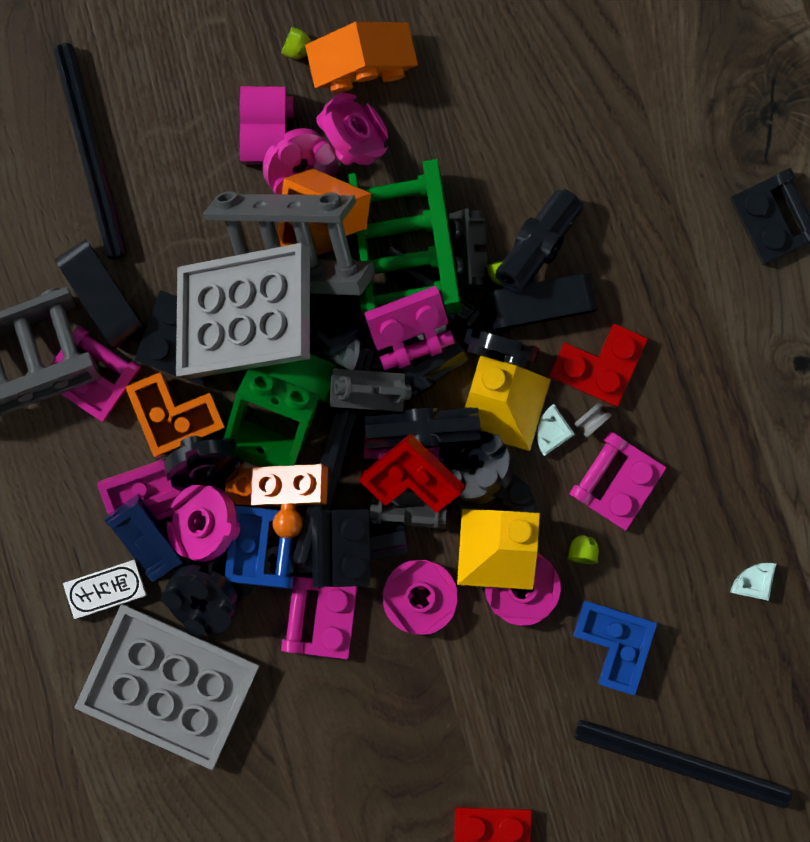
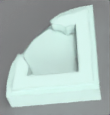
[322,337,359,370]
[537,404,575,456]
[730,563,776,601]

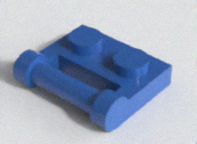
[225,506,301,589]

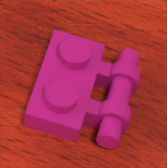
[364,286,455,371]

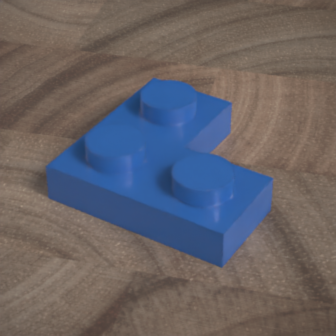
[573,600,657,696]

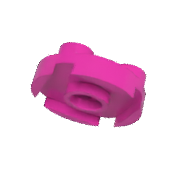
[316,93,388,165]
[263,128,338,195]
[167,485,240,562]
[485,553,561,626]
[383,560,457,635]

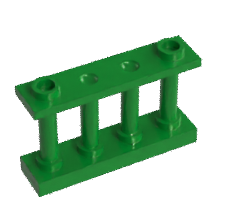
[348,159,462,315]

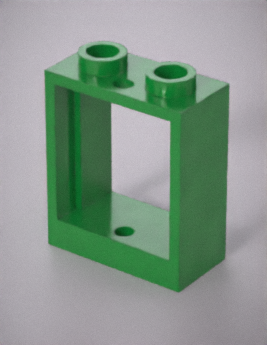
[224,369,320,467]

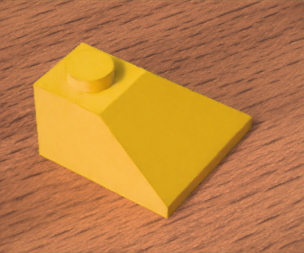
[465,355,551,451]
[457,509,540,590]

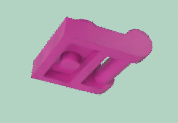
[50,325,142,423]
[569,431,666,531]
[281,576,357,659]

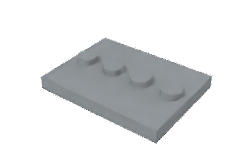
[176,243,310,379]
[74,604,260,770]

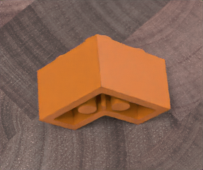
[305,21,418,93]
[277,169,371,256]
[125,372,227,459]

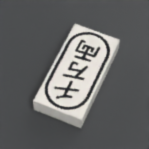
[63,560,147,619]

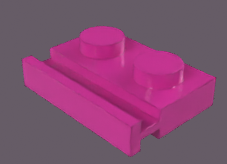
[97,458,181,520]

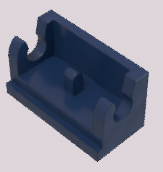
[104,494,183,582]

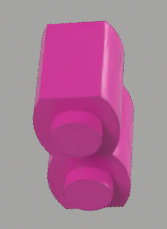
[240,86,294,165]

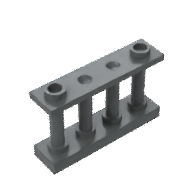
[203,191,375,295]
[0,287,101,416]

